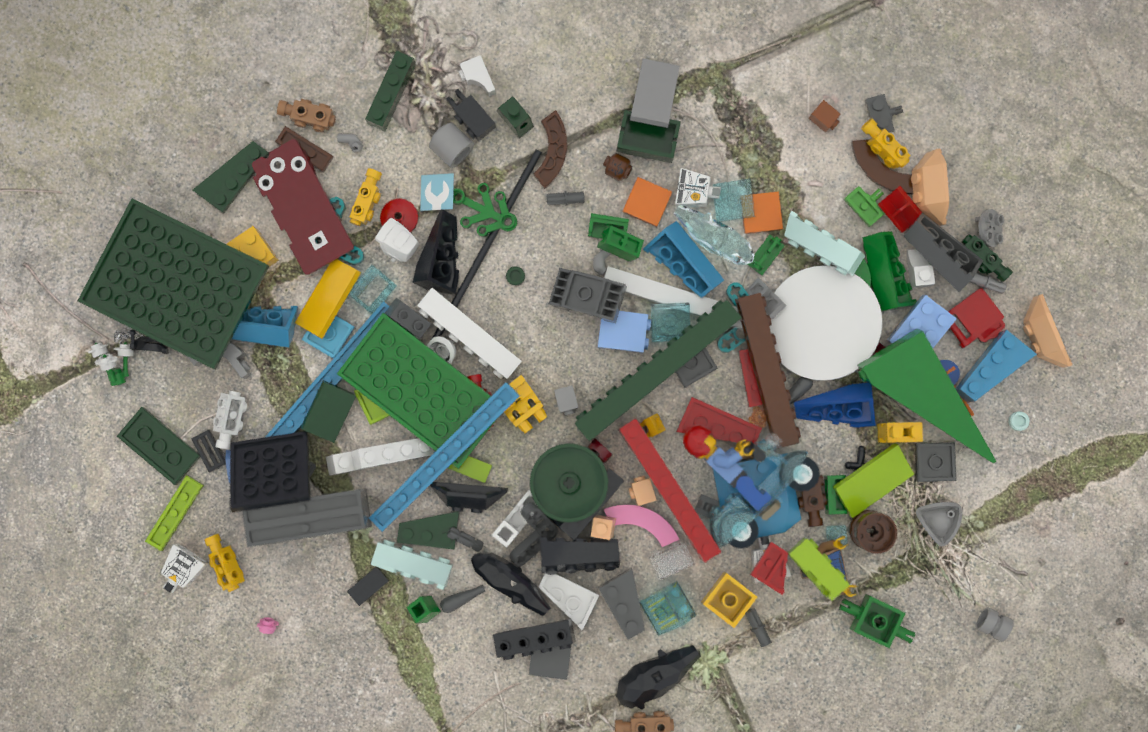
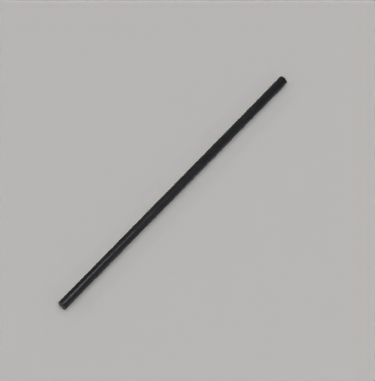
[431,149,542,339]

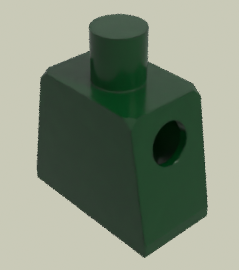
[497,96,534,139]

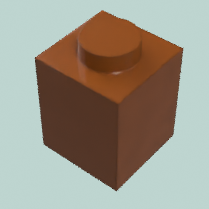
[808,100,841,133]

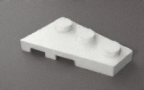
[539,573,599,630]

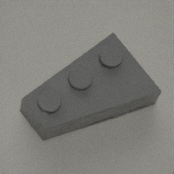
[598,567,645,640]

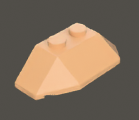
[911,149,949,226]
[1023,294,1072,368]

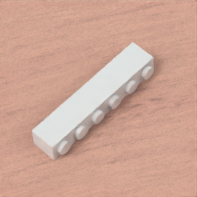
[417,288,522,380]

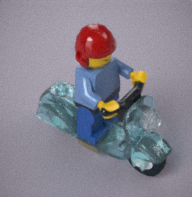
[683,425,820,549]

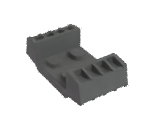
[548,268,627,323]

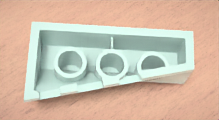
[784,211,865,276]
[371,539,453,590]

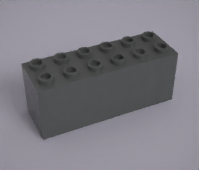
[242,488,372,547]

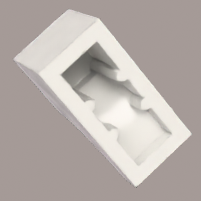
[458,55,496,97]
[906,249,935,289]

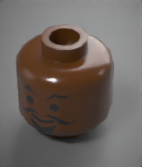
[603,153,633,181]

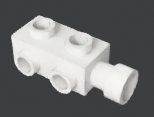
[213,391,247,450]

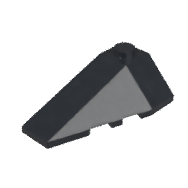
[412,209,459,294]

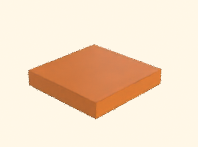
[622,177,672,227]
[740,192,783,234]

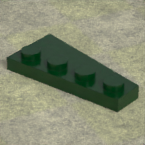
[192,141,269,213]

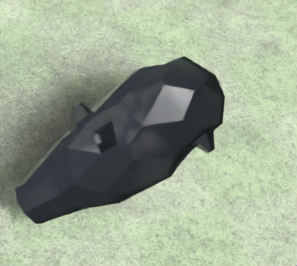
[471,552,551,616]
[616,645,701,710]

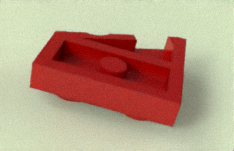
[750,541,788,595]

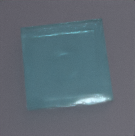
[712,178,755,222]
[651,302,690,342]

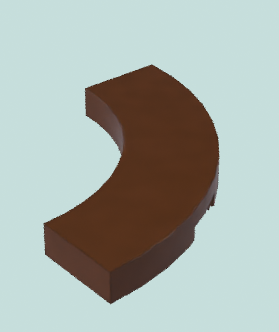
[533,110,567,190]
[851,140,913,194]

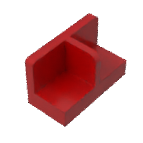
[878,186,923,233]

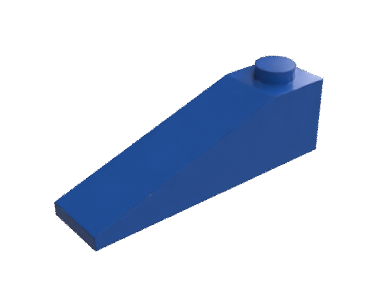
[794,383,876,427]

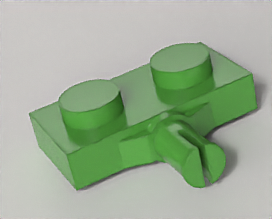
[843,186,884,227]

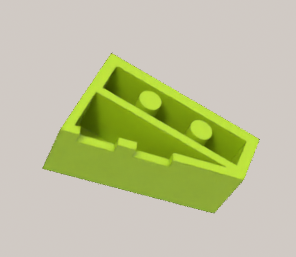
[788,538,850,601]

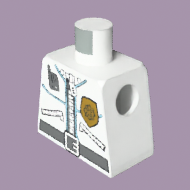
[675,168,721,208]

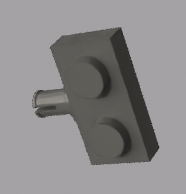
[865,94,903,132]

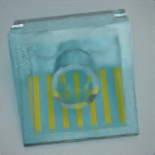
[639,581,697,636]

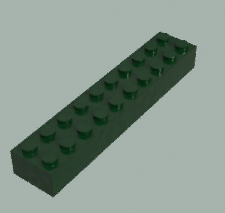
[574,300,742,441]

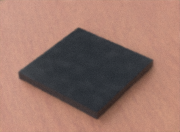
[230,431,310,513]

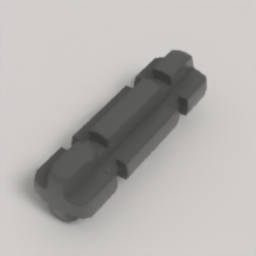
[447,527,484,552]

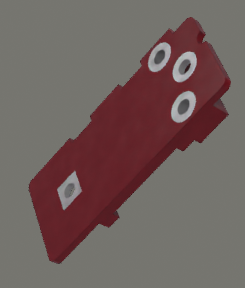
[252,139,354,275]

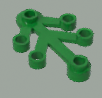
[453,183,518,237]

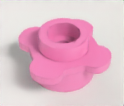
[257,617,279,634]

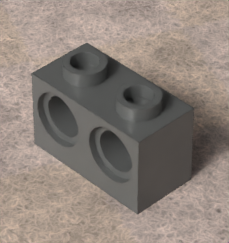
[385,298,431,339]

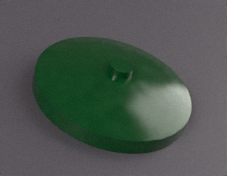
[530,444,608,522]

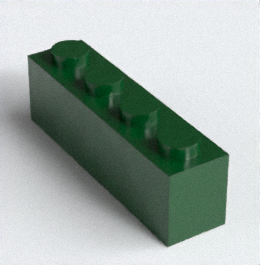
[365,50,416,132]

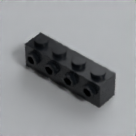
[493,619,576,660]

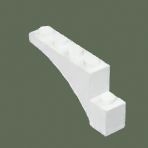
[326,438,434,476]

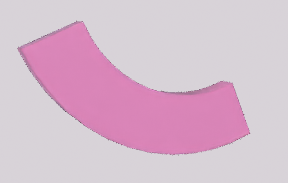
[603,504,680,547]

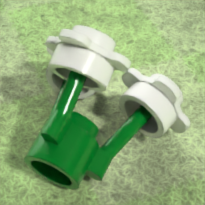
[88,342,134,386]

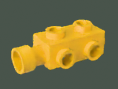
[861,118,911,169]
[349,168,382,226]
[204,533,245,592]

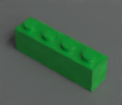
[862,231,917,312]

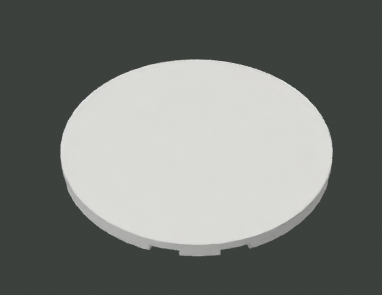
[766,266,882,381]

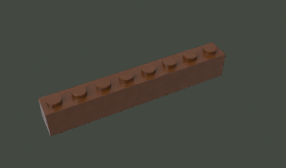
[735,292,801,449]

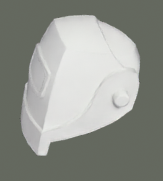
[375,218,419,263]

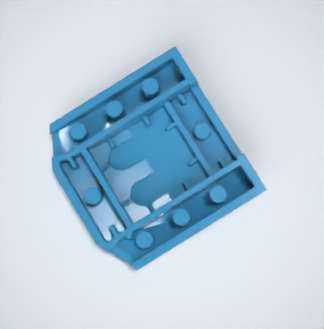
[712,453,801,538]

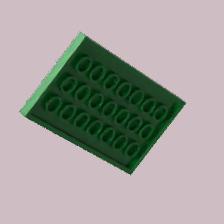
[337,312,499,469]

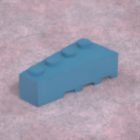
[955,330,1037,403]

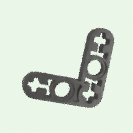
[510,503,558,566]

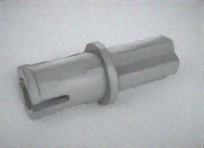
[970,273,1007,294]

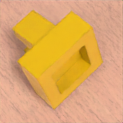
[640,413,666,437]

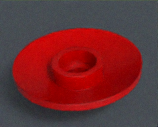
[380,199,418,233]

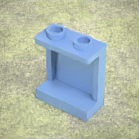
[598,311,651,354]

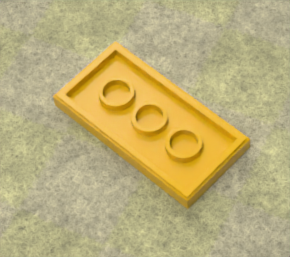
[295,259,361,339]

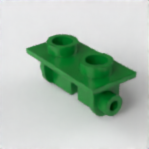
[747,234,785,275]

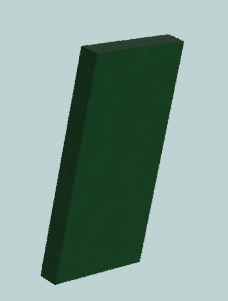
[117,407,200,485]

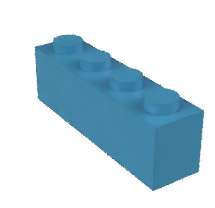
[643,221,724,298]
[232,306,298,347]

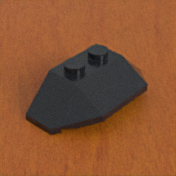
[430,482,508,513]

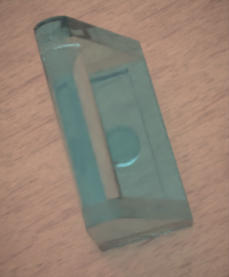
[348,265,397,314]

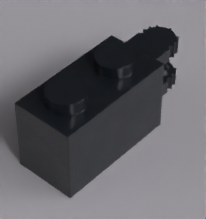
[446,89,496,141]

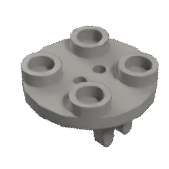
[975,209,1004,247]

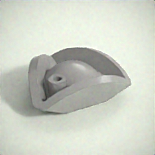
[916,502,962,546]

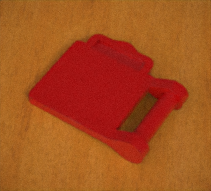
[948,288,1005,349]

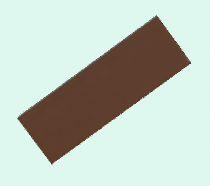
[275,126,334,173]

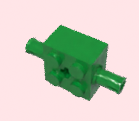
[839,594,915,649]

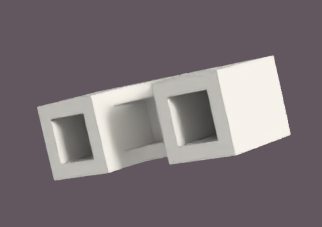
[492,489,535,548]

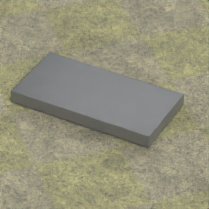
[630,58,680,128]

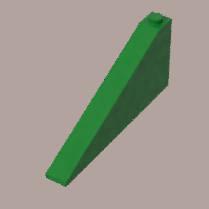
[857,329,997,463]

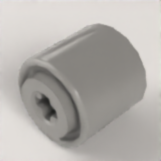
[429,122,474,168]

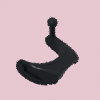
[129,329,169,354]

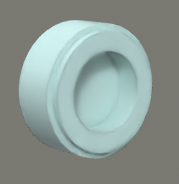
[1008,412,1030,431]

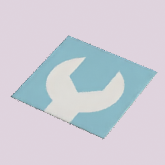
[420,173,454,211]

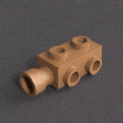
[277,99,336,133]
[615,711,674,732]

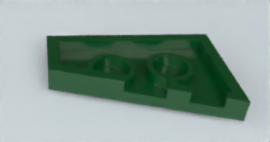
[397,511,460,550]

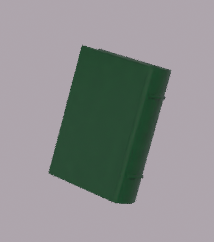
[300,380,356,443]

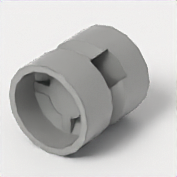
[976,607,1014,642]

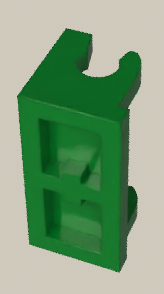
[588,213,629,239]
[597,226,644,262]
[824,475,847,515]

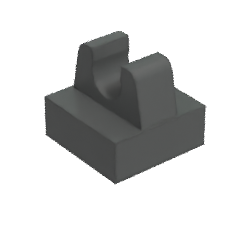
[694,494,719,519]

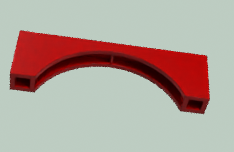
[618,418,721,562]

